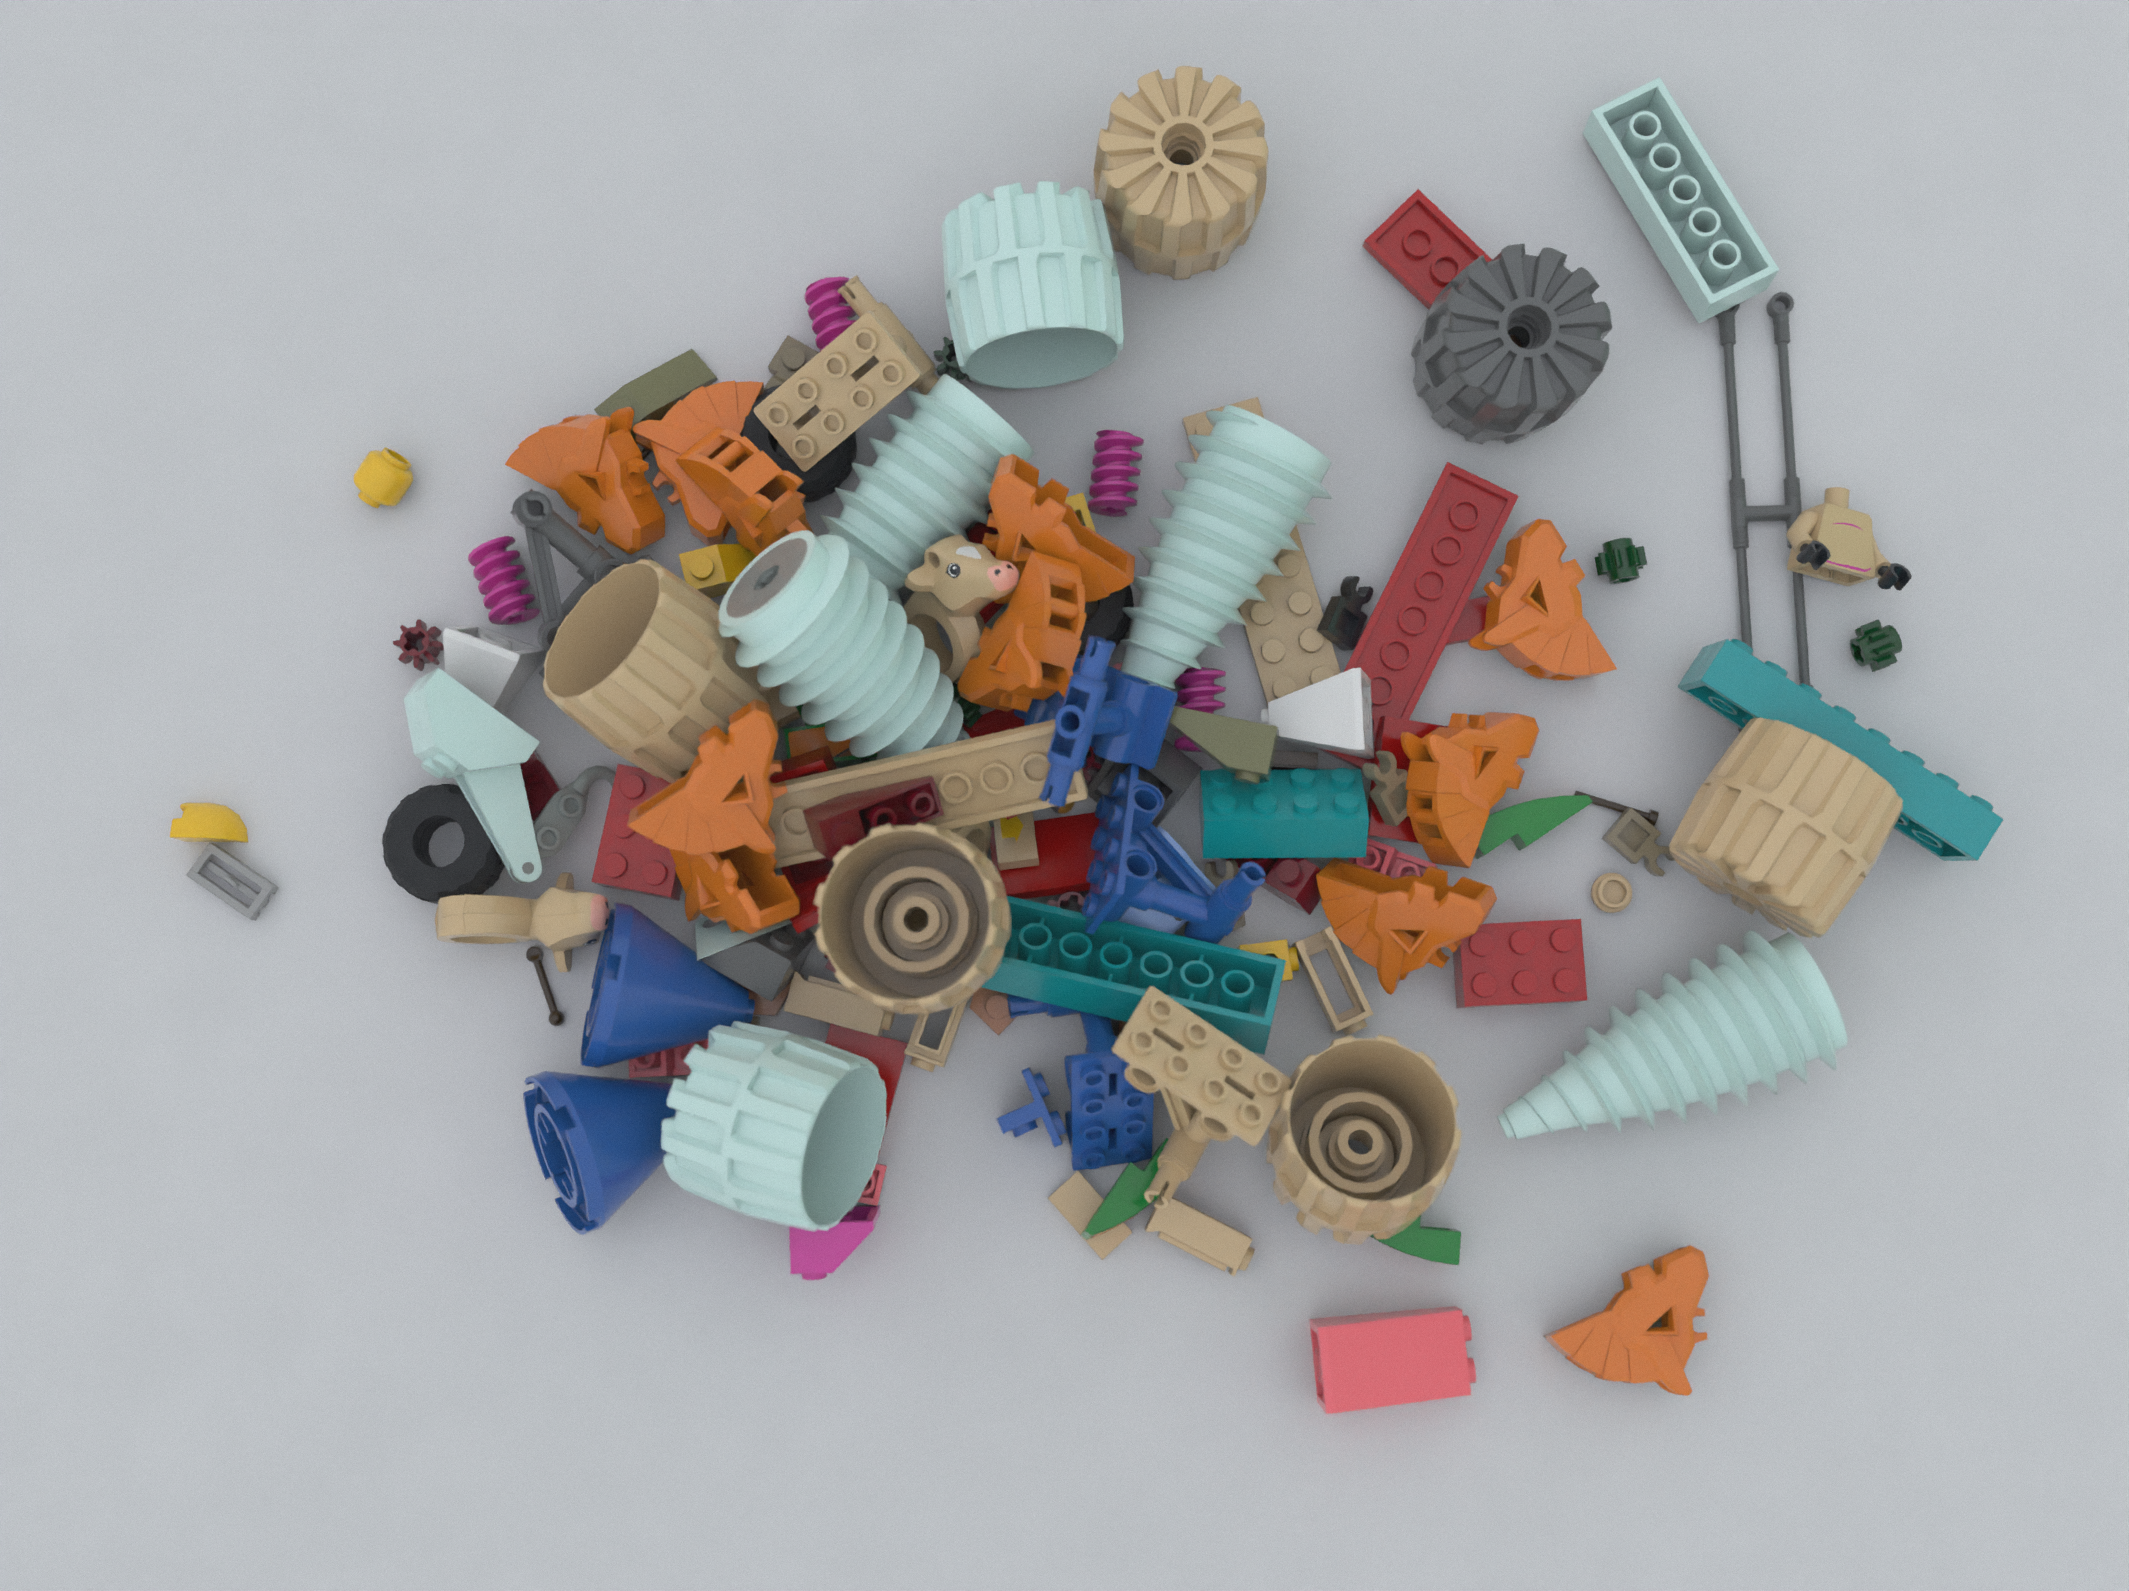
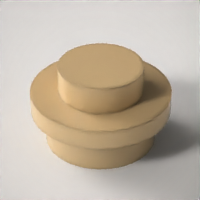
[1591,873,1632,913]

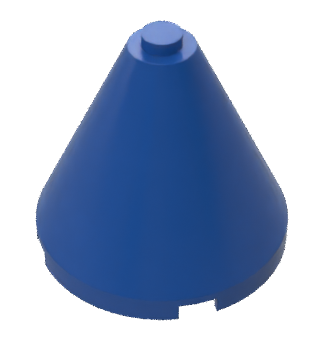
[580,902,755,1068]
[523,1071,677,1235]

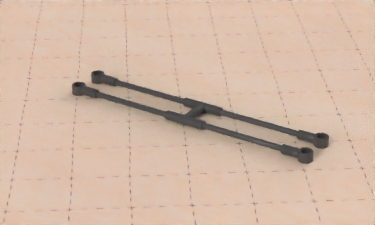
[1715,292,1814,733]

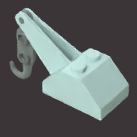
[404,668,616,884]

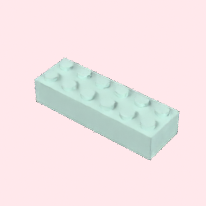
[1583,77,1779,324]

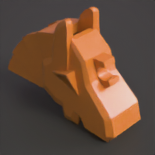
[633,380,764,546]
[505,407,665,555]
[676,427,815,557]
[982,454,1135,604]
[1468,519,1617,681]
[958,550,1087,712]
[627,699,787,855]
[1401,712,1540,868]
[669,844,800,934]
[1316,858,1497,995]
[1544,1245,1709,1396]

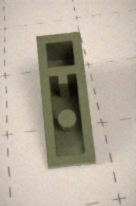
[594,349,717,444]
[1169,706,1279,784]

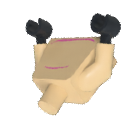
[1786,487,1911,591]

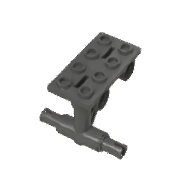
[510,489,654,678]

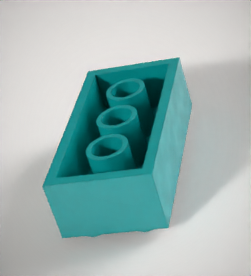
[1199,768,1369,858]

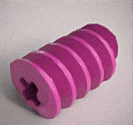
[804,277,857,351]
[1088,430,1144,517]
[468,536,540,625]
[1174,667,1226,752]

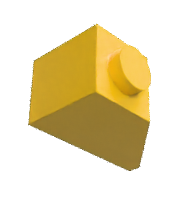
[679,544,756,598]

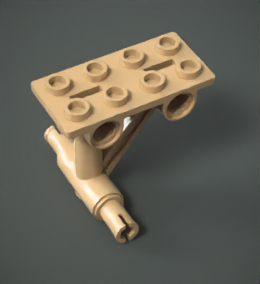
[754,275,939,472]
[1112,986,1291,1209]

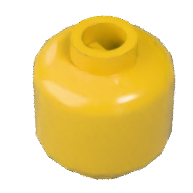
[353,447,414,508]

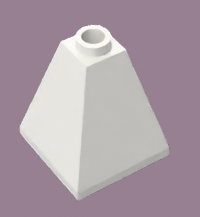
[443,624,546,714]
[1261,668,1374,759]

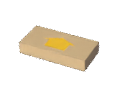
[993,811,1039,871]

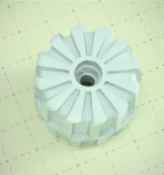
[942,181,1124,389]
[661,1021,887,1231]

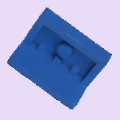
[996,1067,1067,1147]

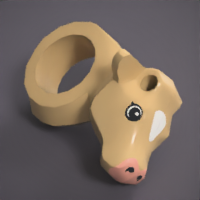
[903,534,1019,683]
[435,872,610,973]

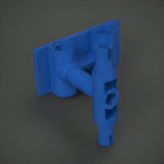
[1014,635,1178,807]
[1082,763,1265,944]
[1007,994,1154,1171]

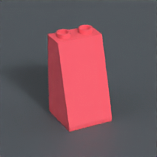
[1309,1306,1476,1414]

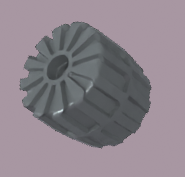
[1411,244,1612,445]

